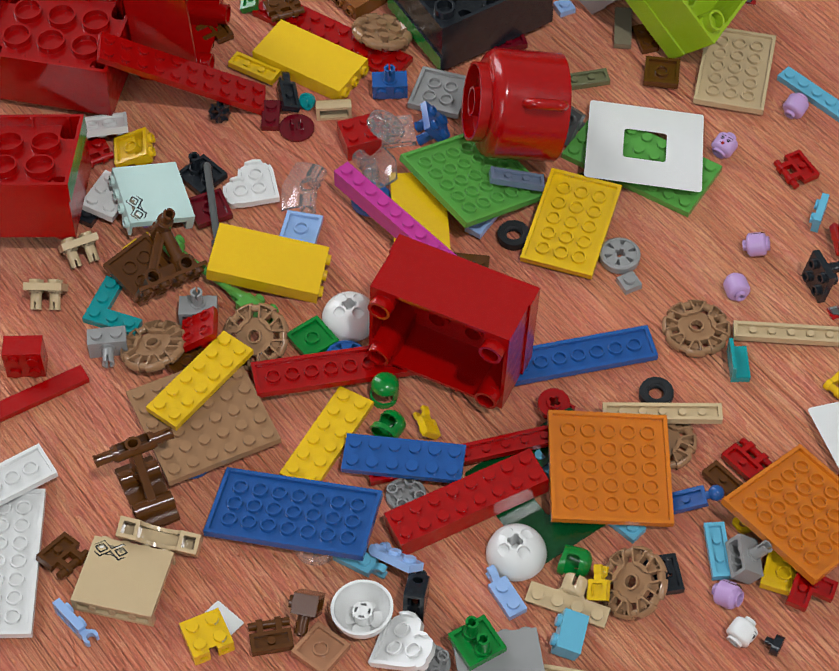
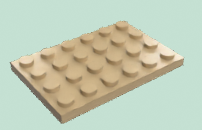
[693,28,776,115]

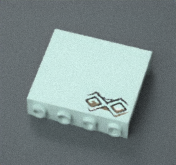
[108,162,195,235]

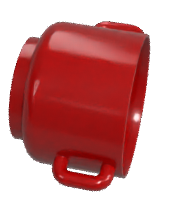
[462,48,572,162]

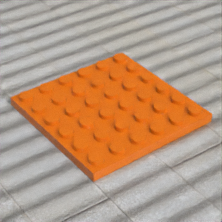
[547,410,674,527]
[721,444,839,585]

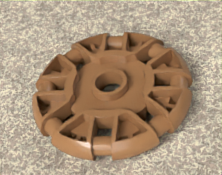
[352,13,413,51]
[662,300,731,358]
[223,303,289,371]
[120,320,186,373]
[668,424,697,470]
[602,546,668,620]

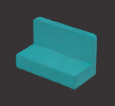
[726,338,751,382]

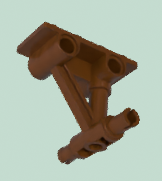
[132,208,208,303]
[92,426,180,527]

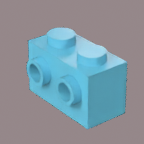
[550,608,590,661]

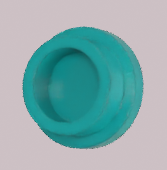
[299,93,316,110]

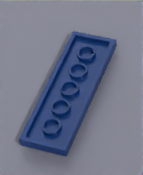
[341,433,466,483]

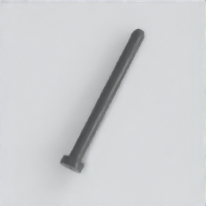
[203,162,219,247]

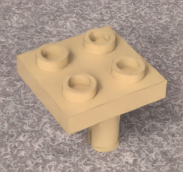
[58,230,100,269]
[23,279,68,310]

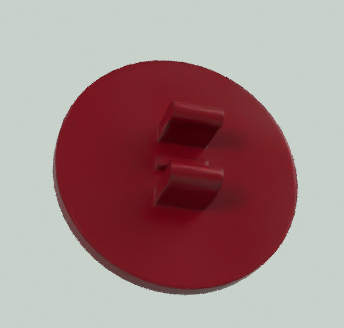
[279,114,314,142]

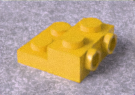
[114,127,156,167]

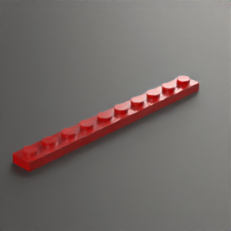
[369,425,548,486]

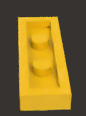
[228,51,281,85]

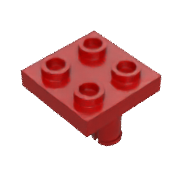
[181,306,218,353]

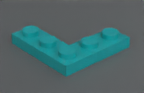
[82,275,143,336]

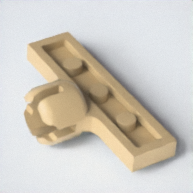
[525,573,611,629]

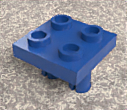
[414,101,450,146]

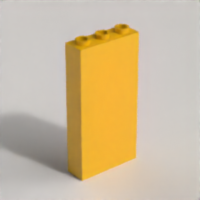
[252,19,369,100]
[390,173,451,250]
[206,223,332,304]

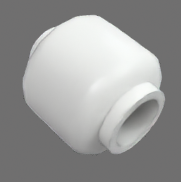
[726,616,758,648]

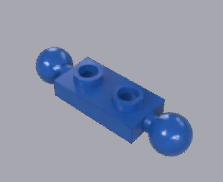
[672,485,724,514]

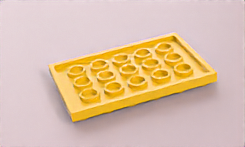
[520,168,622,280]

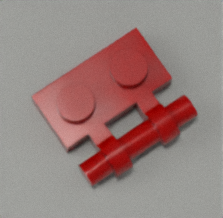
[87,137,114,169]
[773,149,820,189]
[721,437,773,481]

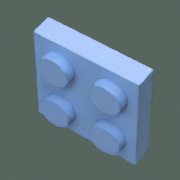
[279,210,324,244]

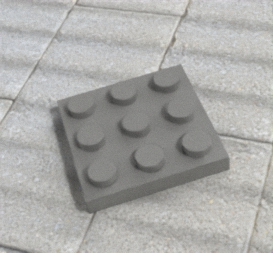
[407,66,466,119]

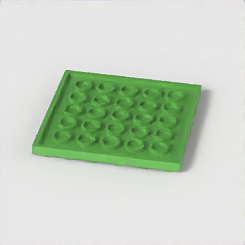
[399,133,545,228]

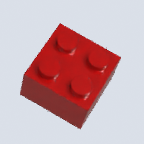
[337,113,382,161]
[1,335,48,378]

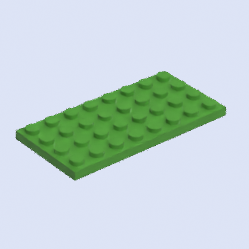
[561,119,722,218]

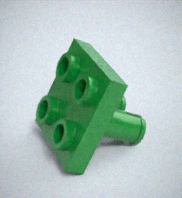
[448,614,507,671]

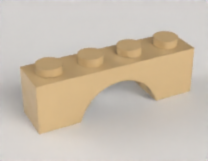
[115,516,203,558]

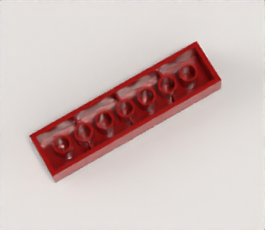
[384,448,549,555]

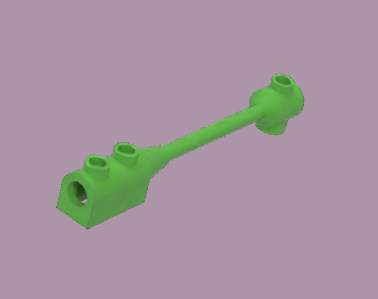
[162,234,279,324]

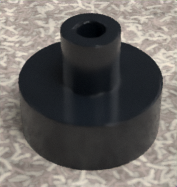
[764,634,785,657]

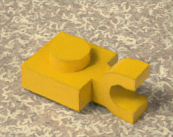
[413,405,441,440]
[587,564,611,602]

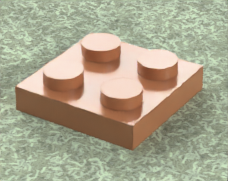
[291,621,351,671]

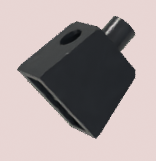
[403,570,430,622]

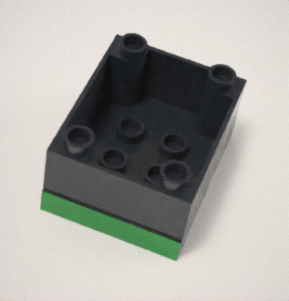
[387,0,553,71]

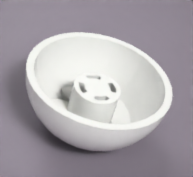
[322,291,370,342]
[486,523,547,582]
[330,580,393,639]

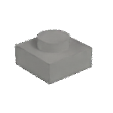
[616,271,642,295]

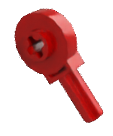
[537,388,576,419]

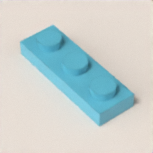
[703,522,731,581]

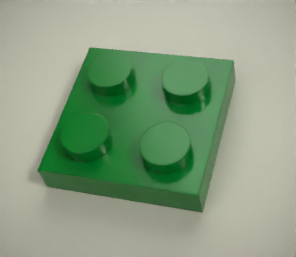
[287,315,339,355]

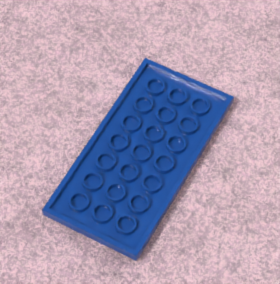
[203,467,383,561]

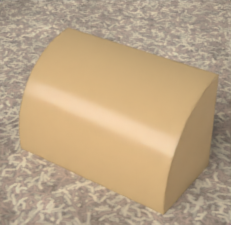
[316,99,352,121]

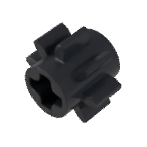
[208,101,231,123]

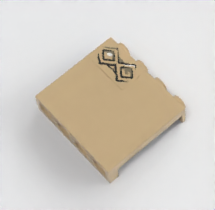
[70,536,176,627]

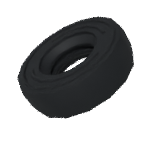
[497,220,529,251]
[639,377,674,403]

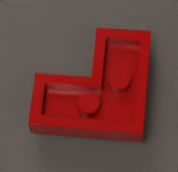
[785,571,839,612]

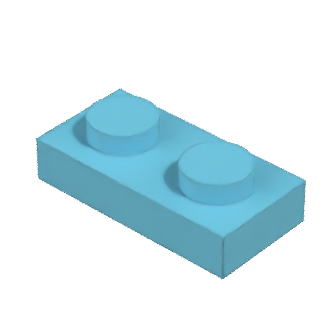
[809,193,830,233]

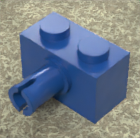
[372,64,408,99]

